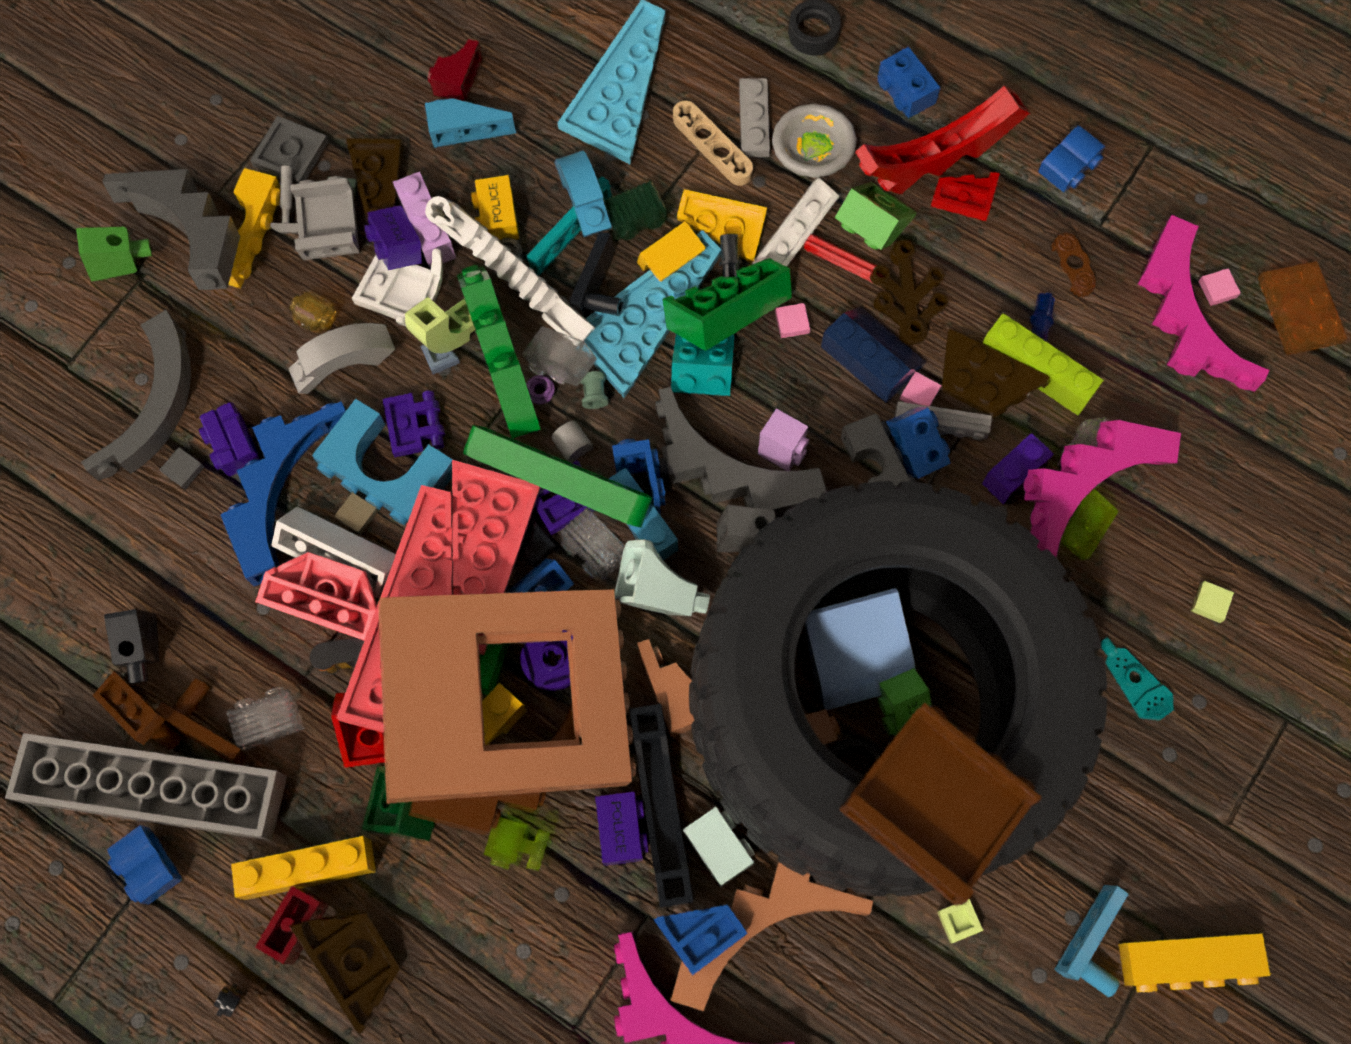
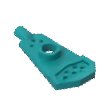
[1100,637,1174,721]

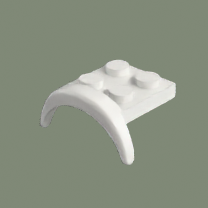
[352,249,443,327]

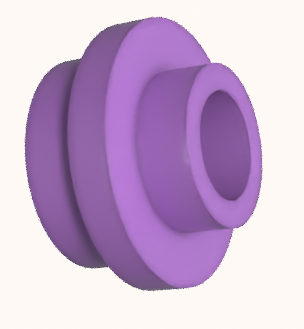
[526,375,555,404]

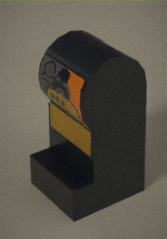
[310,638,364,675]

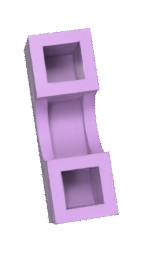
[393,172,456,269]

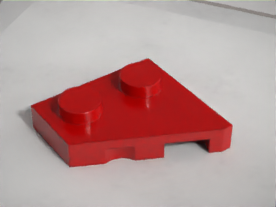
[931,172,1000,221]

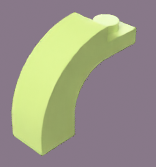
[405,297,475,354]

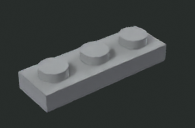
[739,78,770,157]

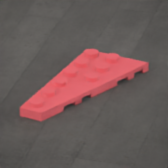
[452,460,540,655]

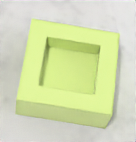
[1191,581,1234,623]
[937,899,983,943]

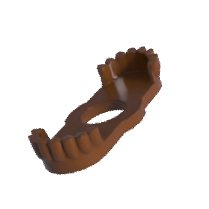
[1051,233,1096,298]

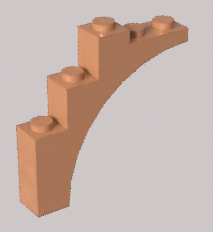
[671,862,873,1011]

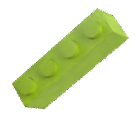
[982,313,1104,416]

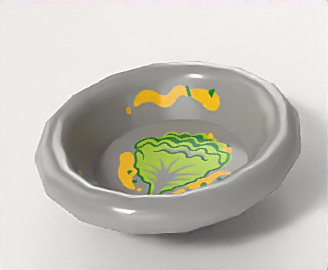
[772,104,857,178]

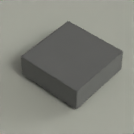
[159,447,204,490]

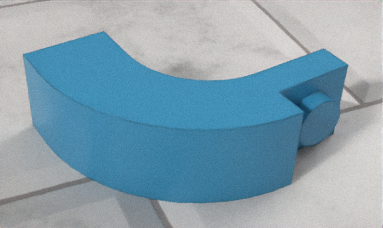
[555,151,612,237]

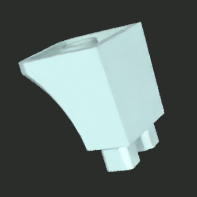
[615,539,710,616]

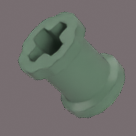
[579,371,608,409]

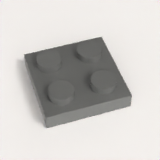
[250,116,329,184]

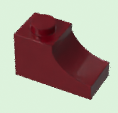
[428,39,482,101]

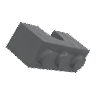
[840,414,915,486]

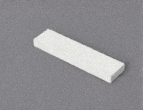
[752,177,839,267]

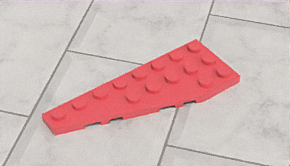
[337,485,453,733]

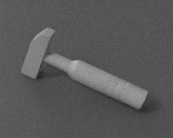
[270,166,298,234]

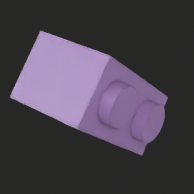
[758,409,809,471]

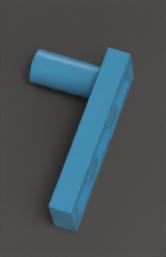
[1054,885,1128,997]

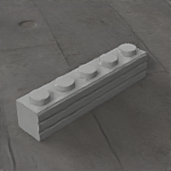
[895,401,992,441]

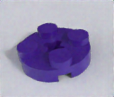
[520,630,573,691]

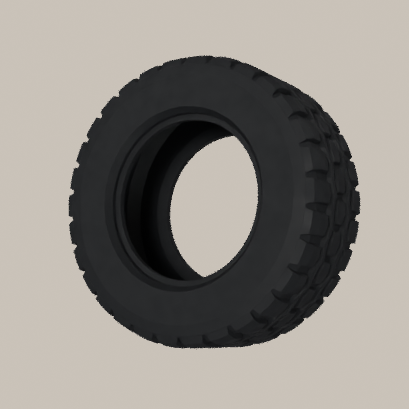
[689,481,1107,896]

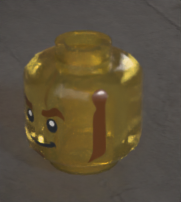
[290,290,337,334]

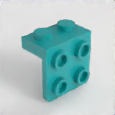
[671,334,734,396]

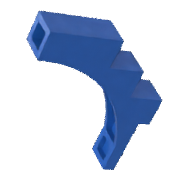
[220,401,346,587]

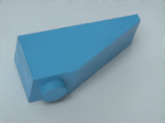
[425,99,516,147]

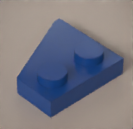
[654,905,748,975]

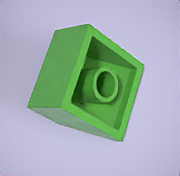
[835,182,917,250]

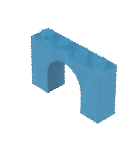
[312,399,453,525]

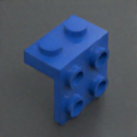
[612,439,666,514]

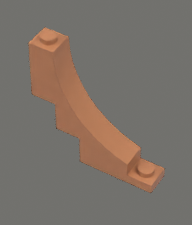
[637,639,840,748]

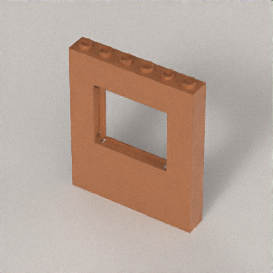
[378,589,636,803]

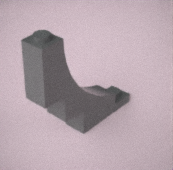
[102,169,240,290]

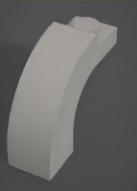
[289,323,395,394]

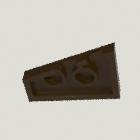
[345,138,403,219]

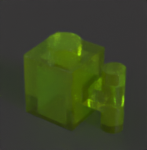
[483,817,550,871]

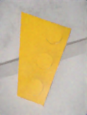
[677,189,767,264]

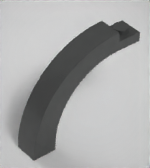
[81,310,191,481]

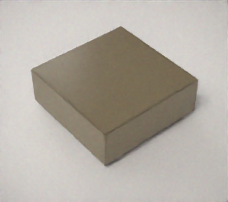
[334,492,378,535]

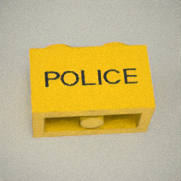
[471,175,519,240]

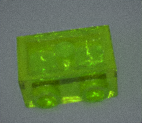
[1060,489,1119,560]

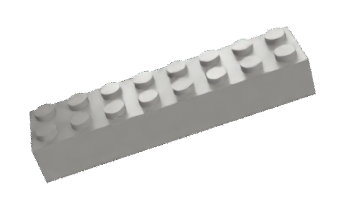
[5,733,287,841]

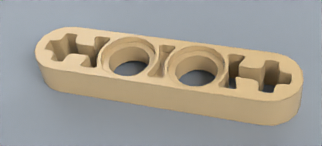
[673,101,753,186]

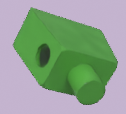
[76,227,152,282]

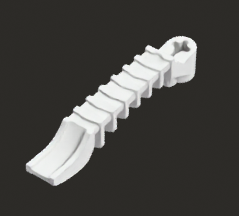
[425,197,595,348]

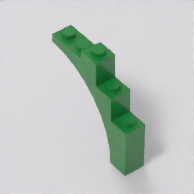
[457,265,540,439]

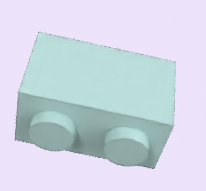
[683,807,755,888]

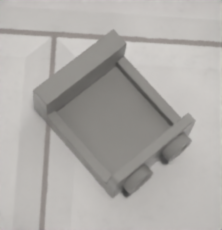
[291,176,360,260]

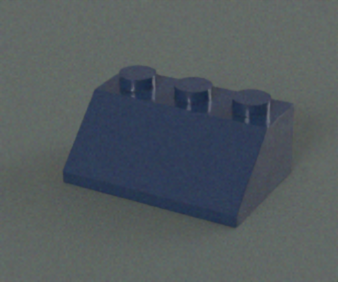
[821,306,926,403]

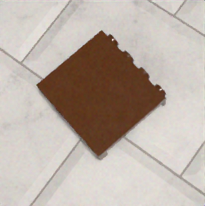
[839,703,1042,906]

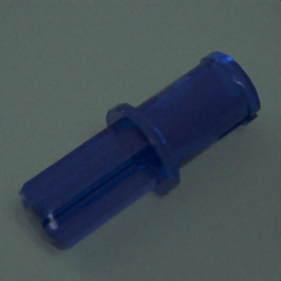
[1030,292,1055,343]

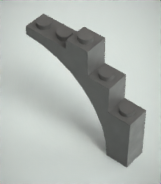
[655,387,827,518]

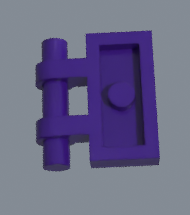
[383,390,445,457]

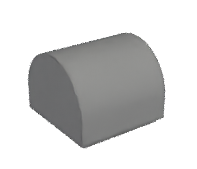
[552,421,594,463]

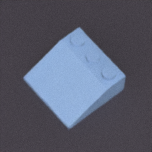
[804,588,915,710]

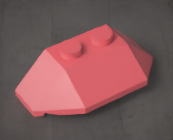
[255,552,377,641]

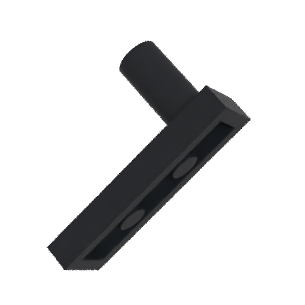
[569,232,624,318]

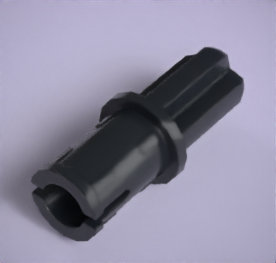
[719,234,742,277]

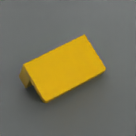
[637,221,705,282]

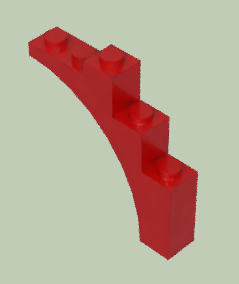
[855,86,1030,194]

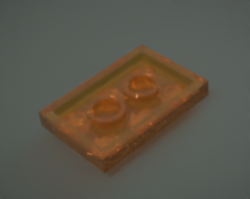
[1258,261,1348,355]

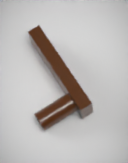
[92,671,181,750]
[156,678,247,766]

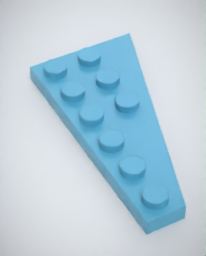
[558,0,666,165]
[580,230,721,398]

